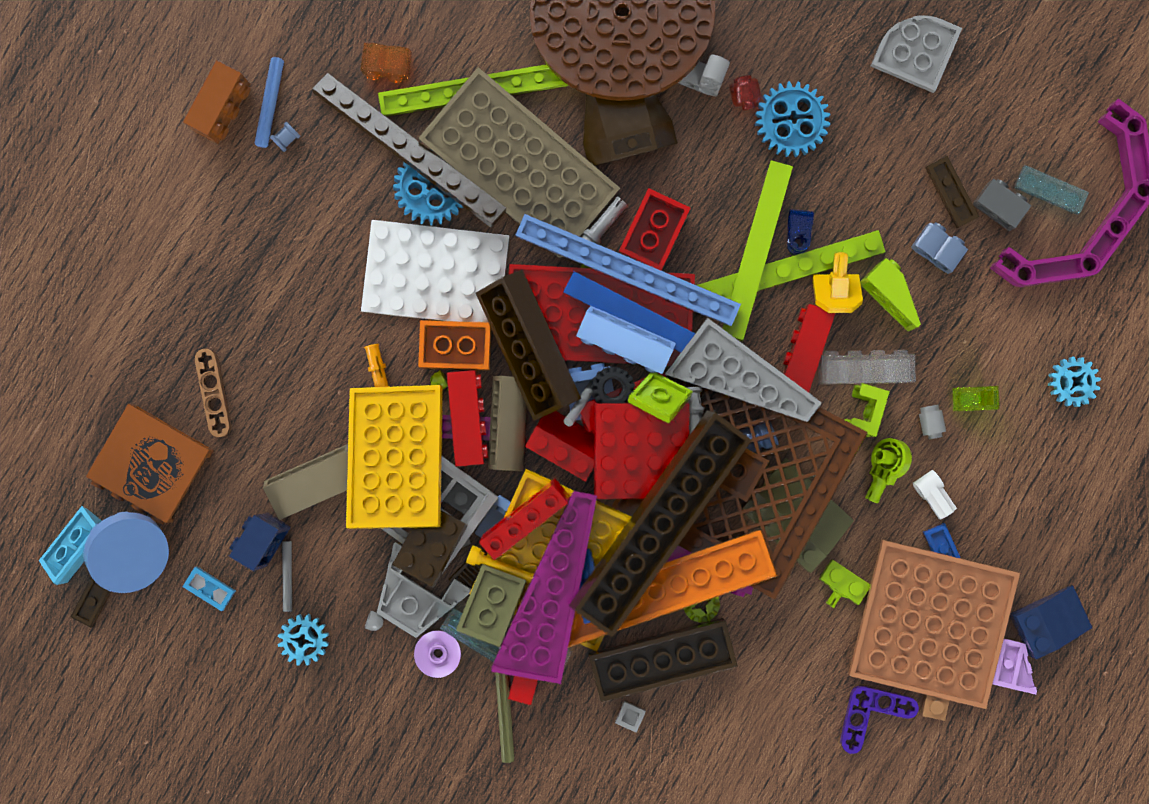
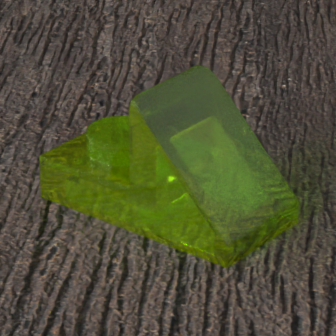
[953,386,999,411]

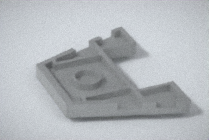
[377,542,471,638]

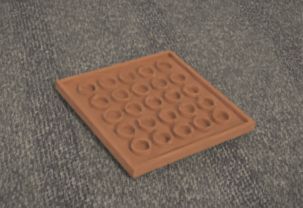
[848,539,1020,709]

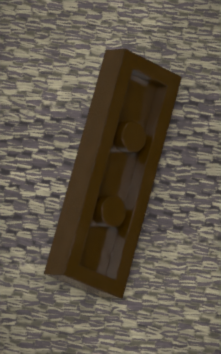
[925,156,979,228]

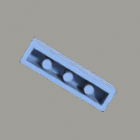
[576,306,676,374]

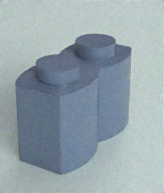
[911,223,968,274]

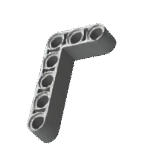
[678,55,730,96]

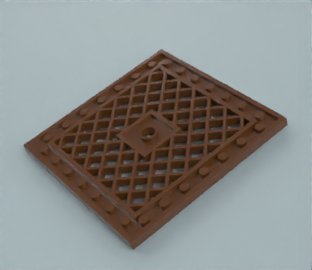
[612,381,868,600]

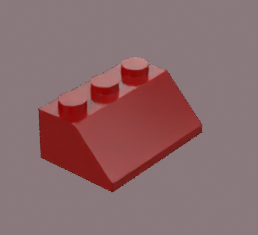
[525,411,594,482]

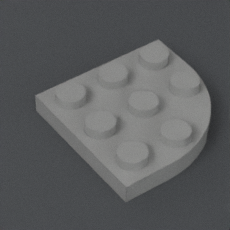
[870,15,962,93]

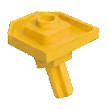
[812,252,863,313]

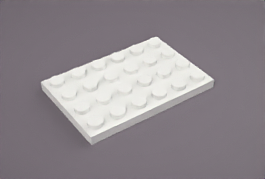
[361,220,510,322]

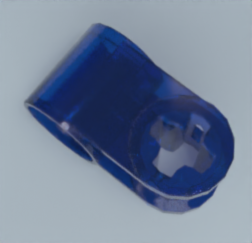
[787,209,814,255]

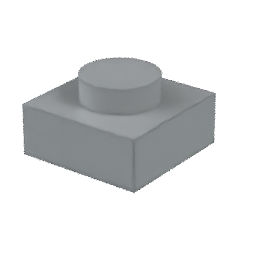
[615,700,646,733]

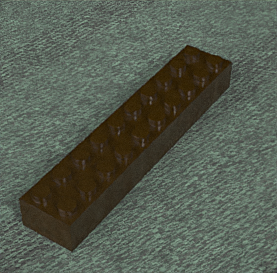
[569,411,752,638]

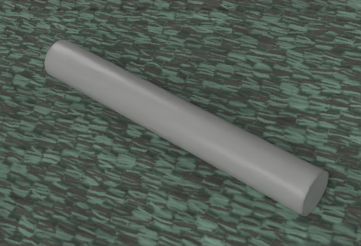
[564,380,593,426]
[282,541,292,612]

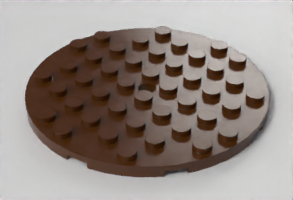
[530,0,715,101]

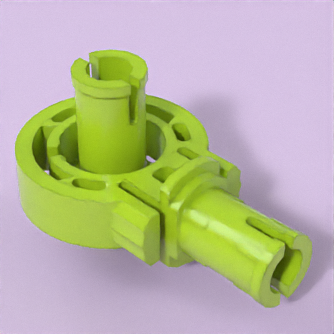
[865,438,912,503]

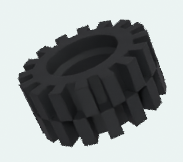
[591,367,635,403]

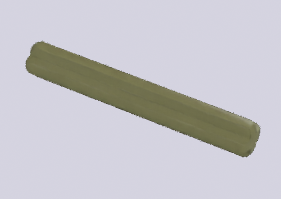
[495,673,514,763]

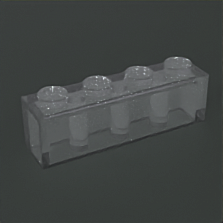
[818,350,916,385]

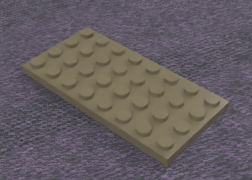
[418,67,620,259]

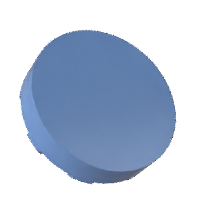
[83,511,169,593]

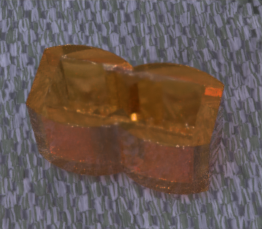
[360,43,412,83]

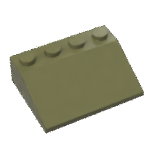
[741,458,854,573]

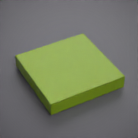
[628,372,693,423]

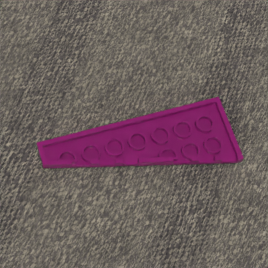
[491,491,597,684]

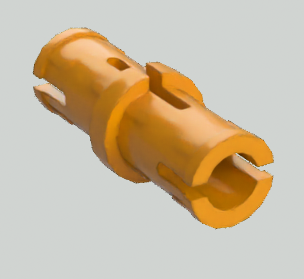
[364,343,389,387]

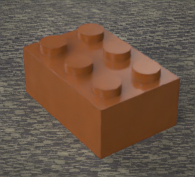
[183,60,250,144]

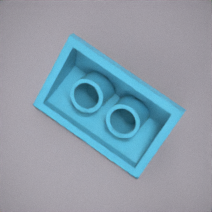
[39,506,102,585]

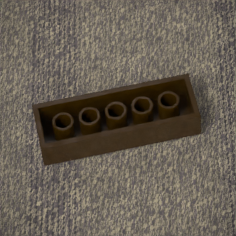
[475,270,582,421]
[588,618,738,702]

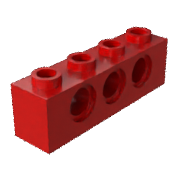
[479,478,570,560]

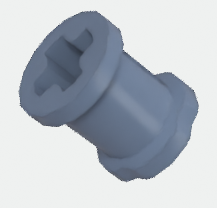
[270,122,301,152]

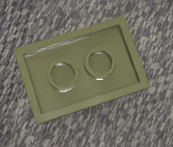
[456,564,527,648]

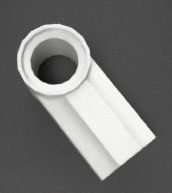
[913,470,957,519]

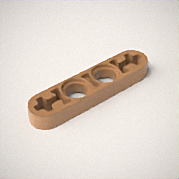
[195,349,231,437]

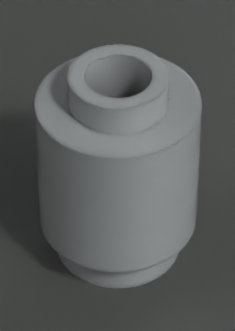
[919,405,946,439]

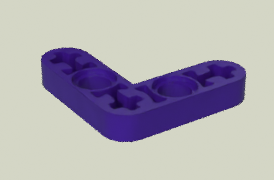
[840,685,919,754]

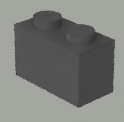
[973,179,1031,231]

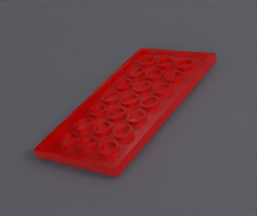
[509,264,695,366]

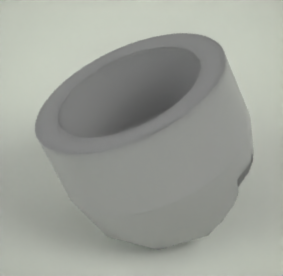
[365,611,383,631]

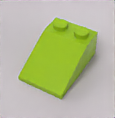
[860,258,921,331]

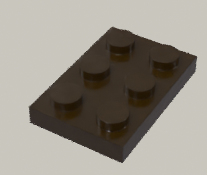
[392,510,468,588]

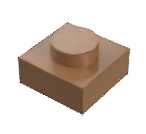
[920,694,950,721]

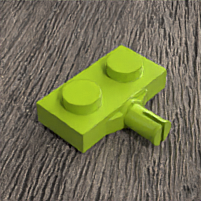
[819,560,870,608]

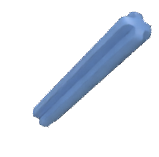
[255,57,284,148]

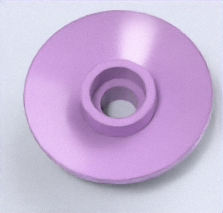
[414,631,461,678]

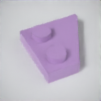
[993,639,1037,694]

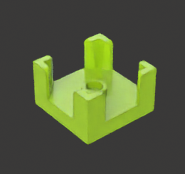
[845,383,890,437]

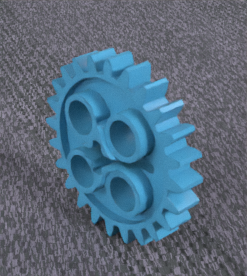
[755,81,831,157]
[393,150,463,225]

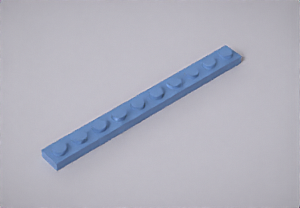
[516,214,741,326]

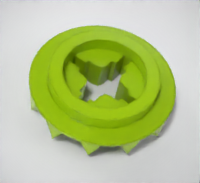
[683,597,720,623]

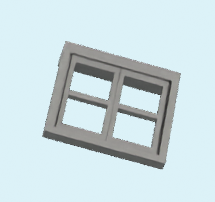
[381,456,498,574]

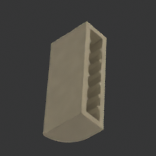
[488,376,527,471]
[263,444,348,520]

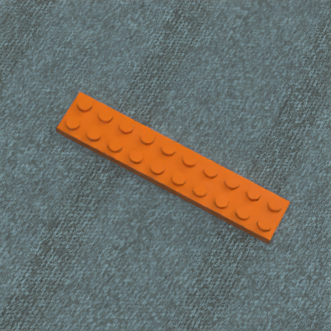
[568,530,777,648]

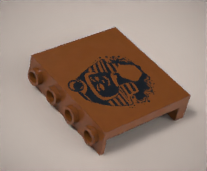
[86,404,214,524]

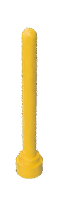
[466,545,534,583]

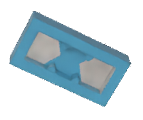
[182,566,236,611]

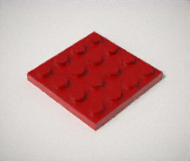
[594,403,689,499]

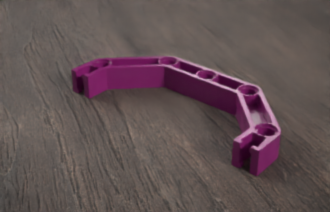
[990,99,1149,287]

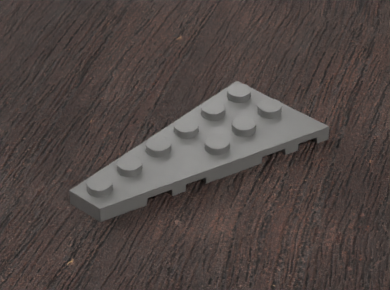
[665,318,822,422]

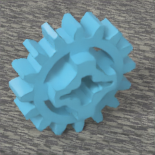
[1048,357,1101,407]
[278,614,329,665]

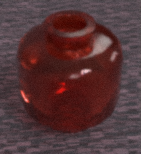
[729,75,762,110]

